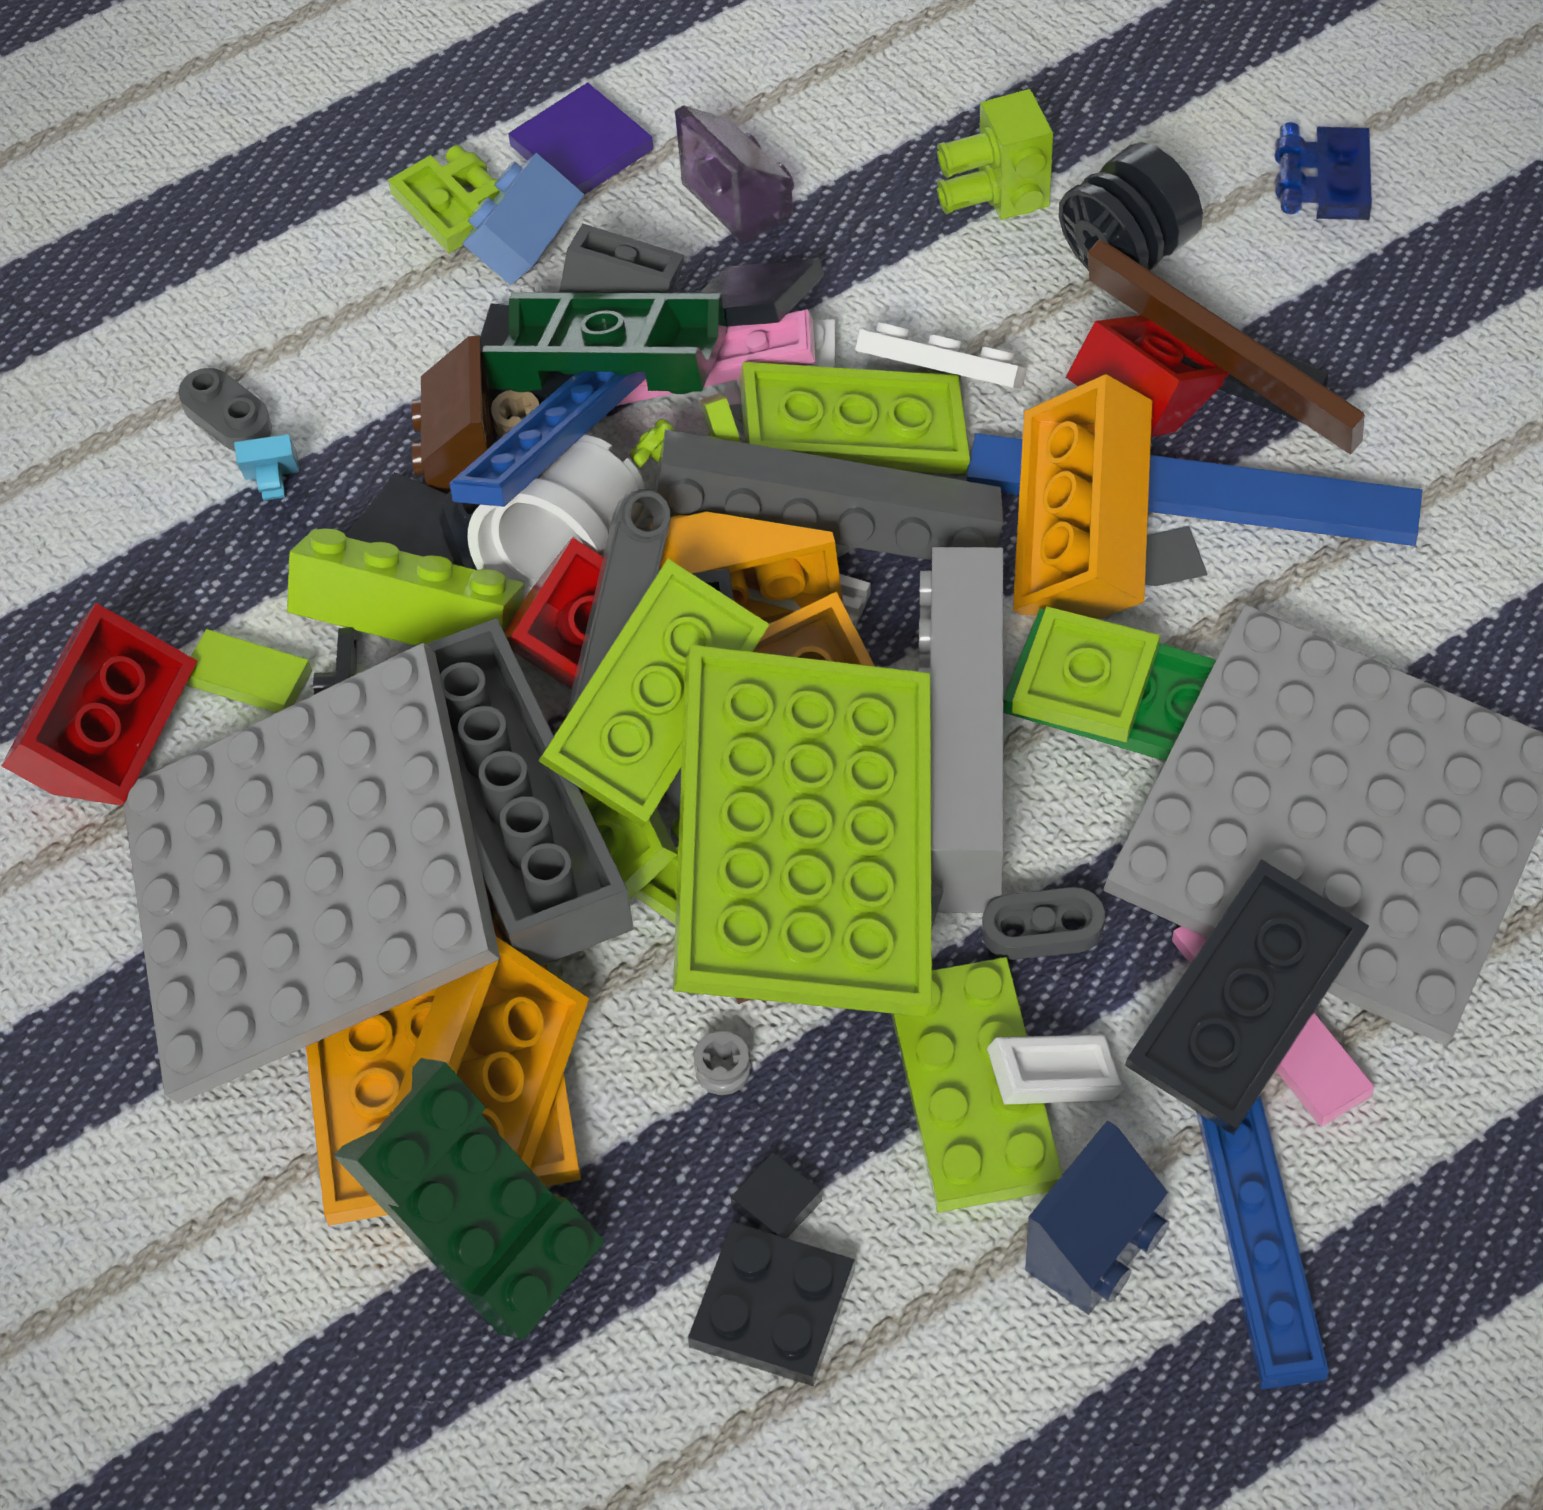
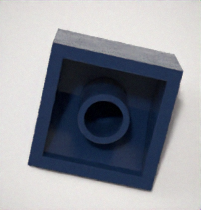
[1025,1120,1170,1315]

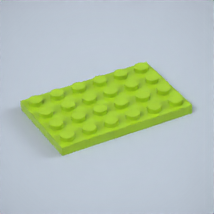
[673,645,932,1017]

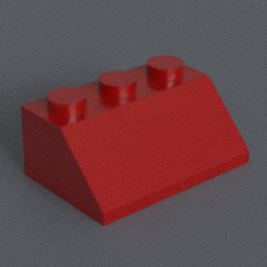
[1,603,197,806]

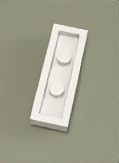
[855,322,1026,389]

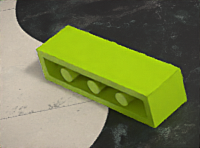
[287,529,525,646]

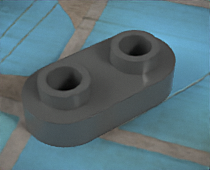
[178,368,272,451]
[982,887,1105,960]

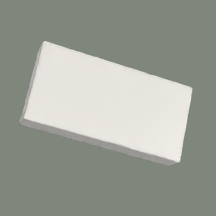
[987,1034,1123,1105]

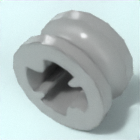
[693,1031,751,1095]

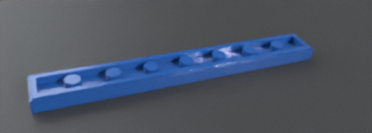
[966,433,1423,546]

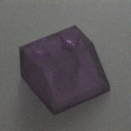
[675,105,794,244]

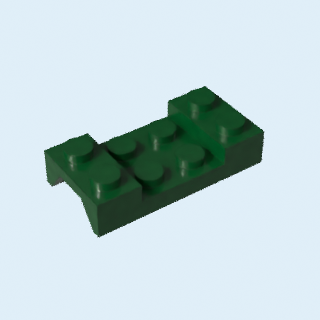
[481,293,727,394]
[334,1058,605,1341]

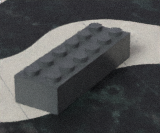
[386,618,634,966]

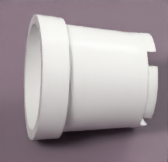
[468,435,645,599]

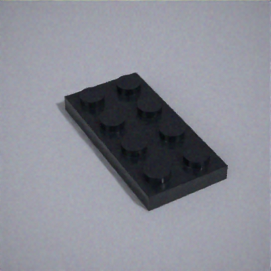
[1125,859,1369,1136]

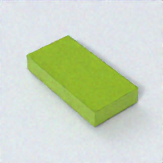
[186,629,312,713]

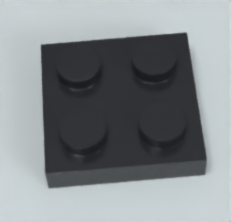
[688,1222,855,1387]

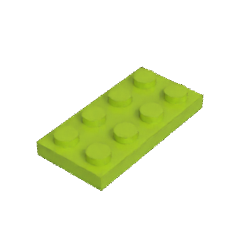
[739,362,970,475]
[538,559,770,827]
[891,957,1063,1213]

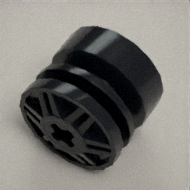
[1058,142,1203,271]

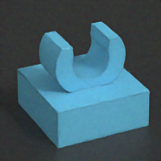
[234,434,299,501]

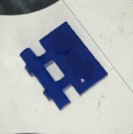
[1274,122,1372,220]

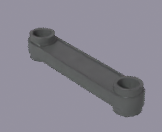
[565,489,670,718]

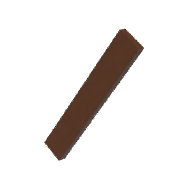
[1087,239,1365,455]

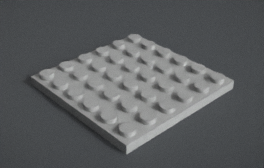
[1103,604,1543,1046]
[123,643,500,1104]

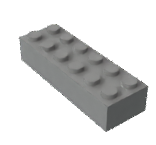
[918,547,1003,913]

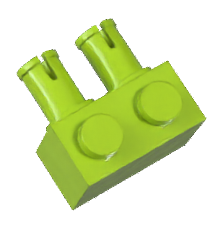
[937,89,1053,220]

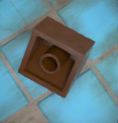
[411,335,494,494]

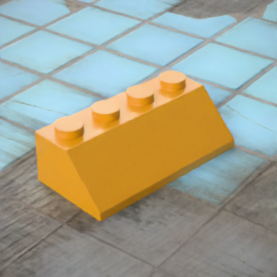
[1013,374,1152,618]
[390,937,589,1168]

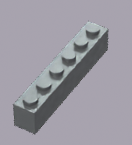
[654,429,1003,560]

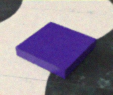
[508,82,654,195]

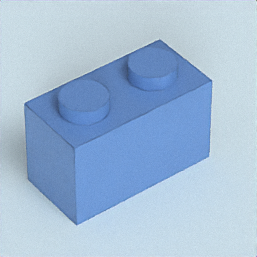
[462,153,584,285]

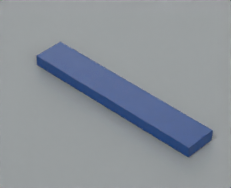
[450,371,646,507]
[1196,1095,1329,1390]

